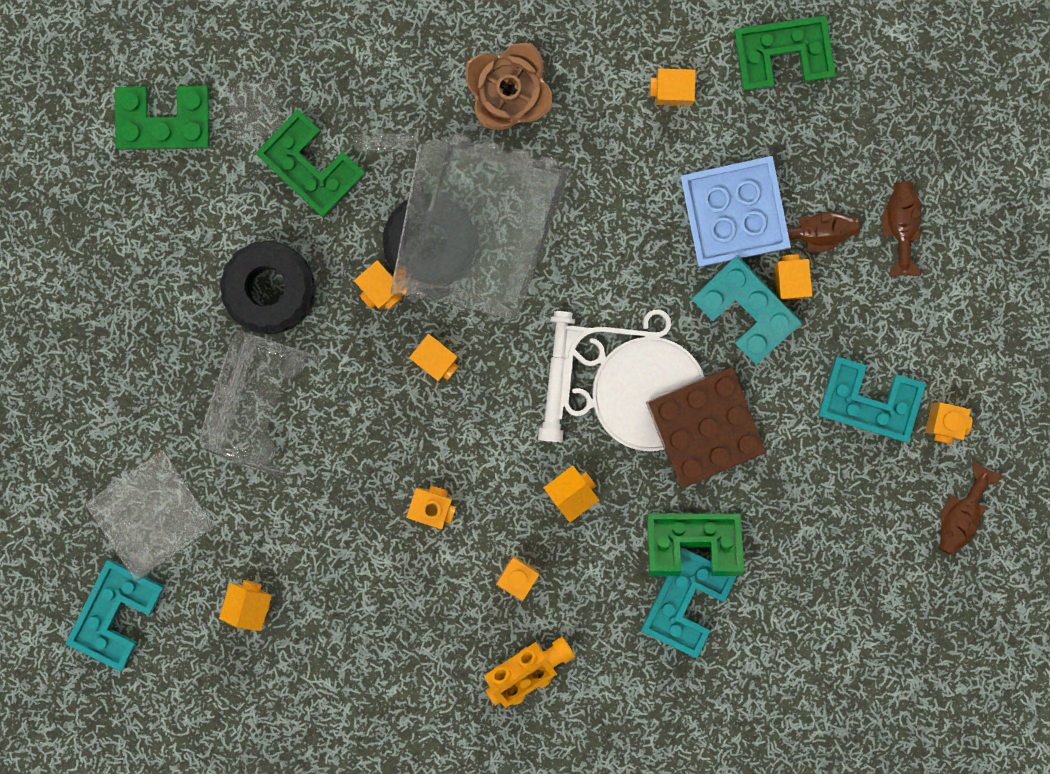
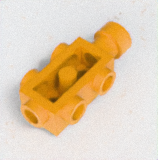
[484,636,576,708]

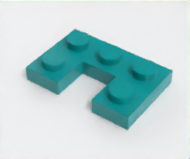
[692,255,802,365]
[817,357,926,443]
[640,547,737,658]
[65,559,165,672]

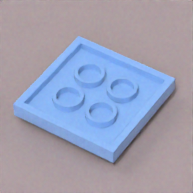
[681,156,791,267]

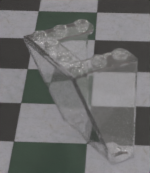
[390,134,570,319]

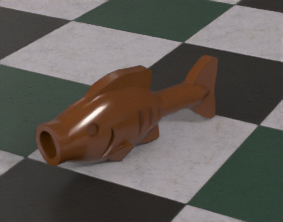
[881,182,922,277]
[787,211,860,253]
[938,462,1003,556]

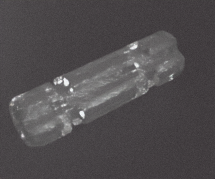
[354,133,415,152]

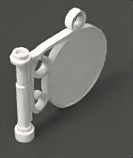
[538,309,704,451]

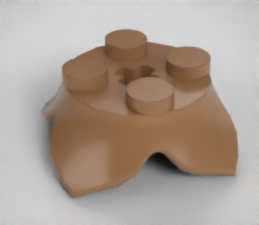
[466,43,552,130]

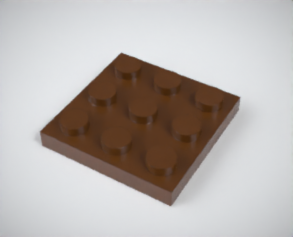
[646,367,766,489]

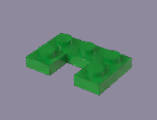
[733,15,836,92]
[115,86,210,150]
[255,109,366,219]
[647,513,744,576]

